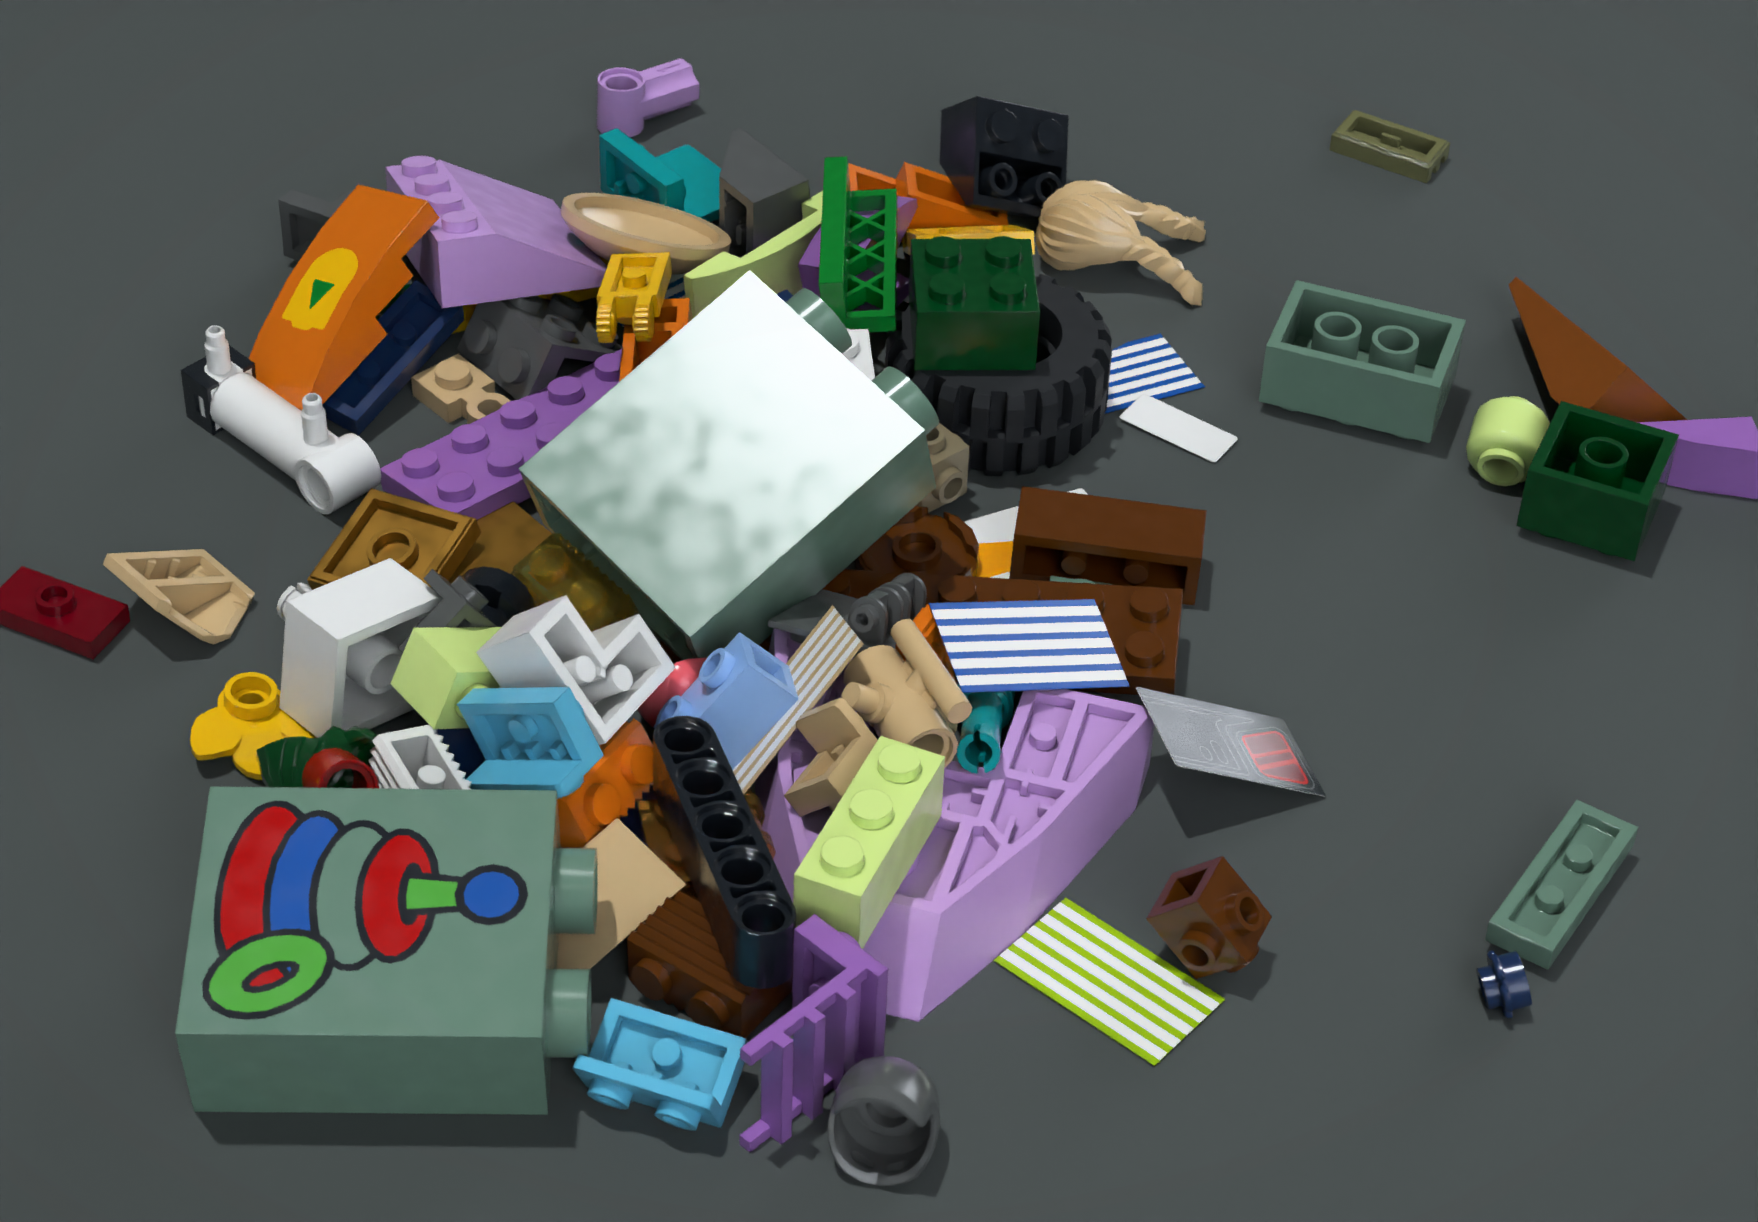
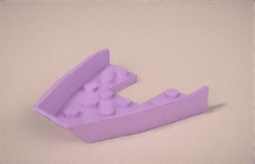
[755,628,1154,1022]

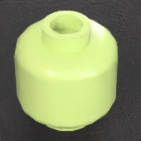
[1466,396,1550,486]

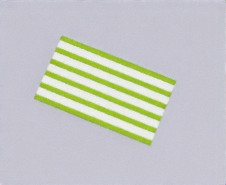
[994,898,1225,1066]

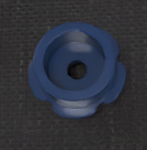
[1476,950,1532,1019]

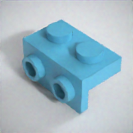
[457,687,604,799]
[573,998,748,1131]

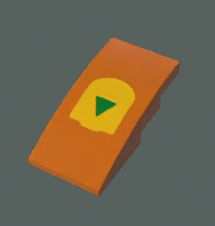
[249,184,439,411]

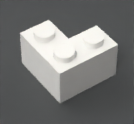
[476,595,676,745]

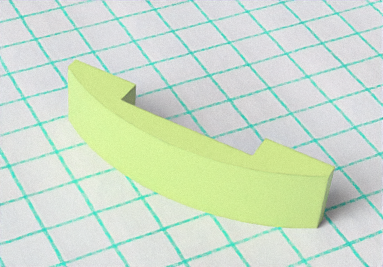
[683,190,823,319]

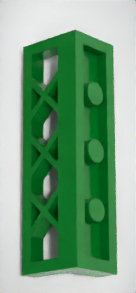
[819,156,898,332]

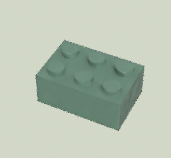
[1259,280,1466,443]

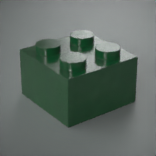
[908,236,1040,370]
[1516,401,1679,561]

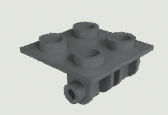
[768,573,927,658]

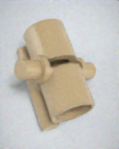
[841,619,972,768]

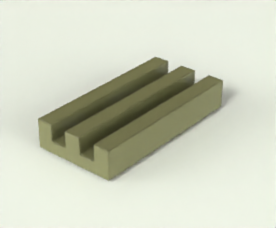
[1329,110,1451,184]

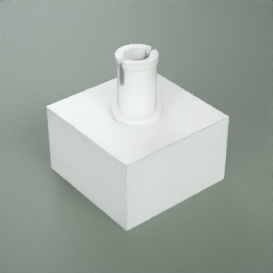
[277,558,442,738]

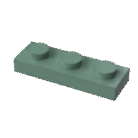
[1485,800,1639,970]

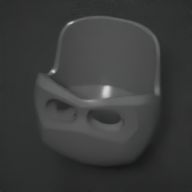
[828,1056,940,1186]

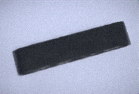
[653,716,796,989]

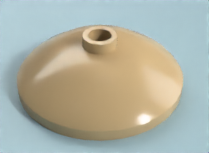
[560,193,731,275]

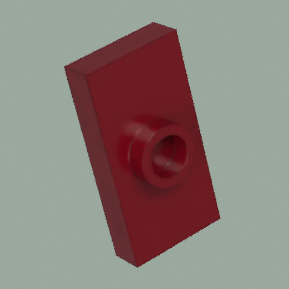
[0,566,131,660]

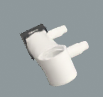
[181,325,381,515]

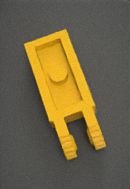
[596,252,672,343]

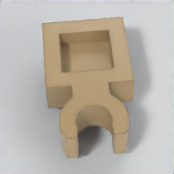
[411,354,510,424]

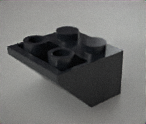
[939,96,1069,220]

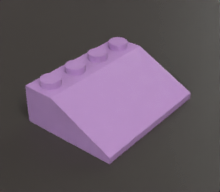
[385,156,607,308]

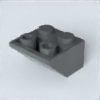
[719,127,810,258]

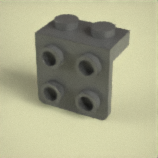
[457,294,622,400]

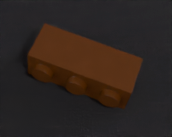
[1009,486,1207,605]

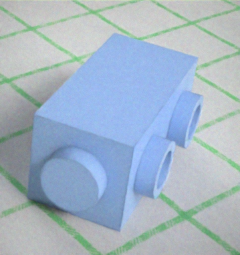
[654,632,799,770]

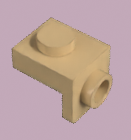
[784,698,877,817]

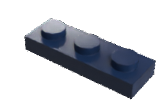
[322,280,464,436]

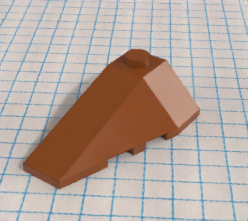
[1509,277,1687,423]

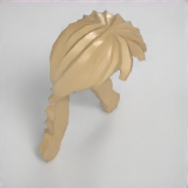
[1035,180,1206,307]

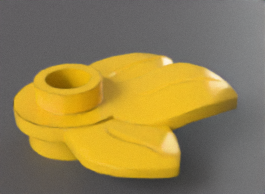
[190,672,317,781]

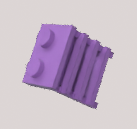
[740,914,888,1153]

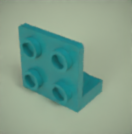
[599,128,721,222]

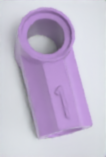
[597,58,700,137]

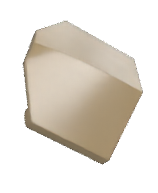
[103,549,255,645]

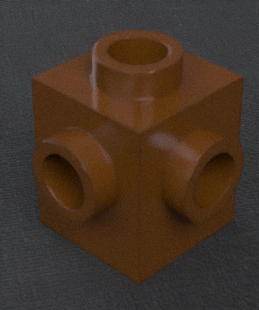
[1146,856,1272,979]

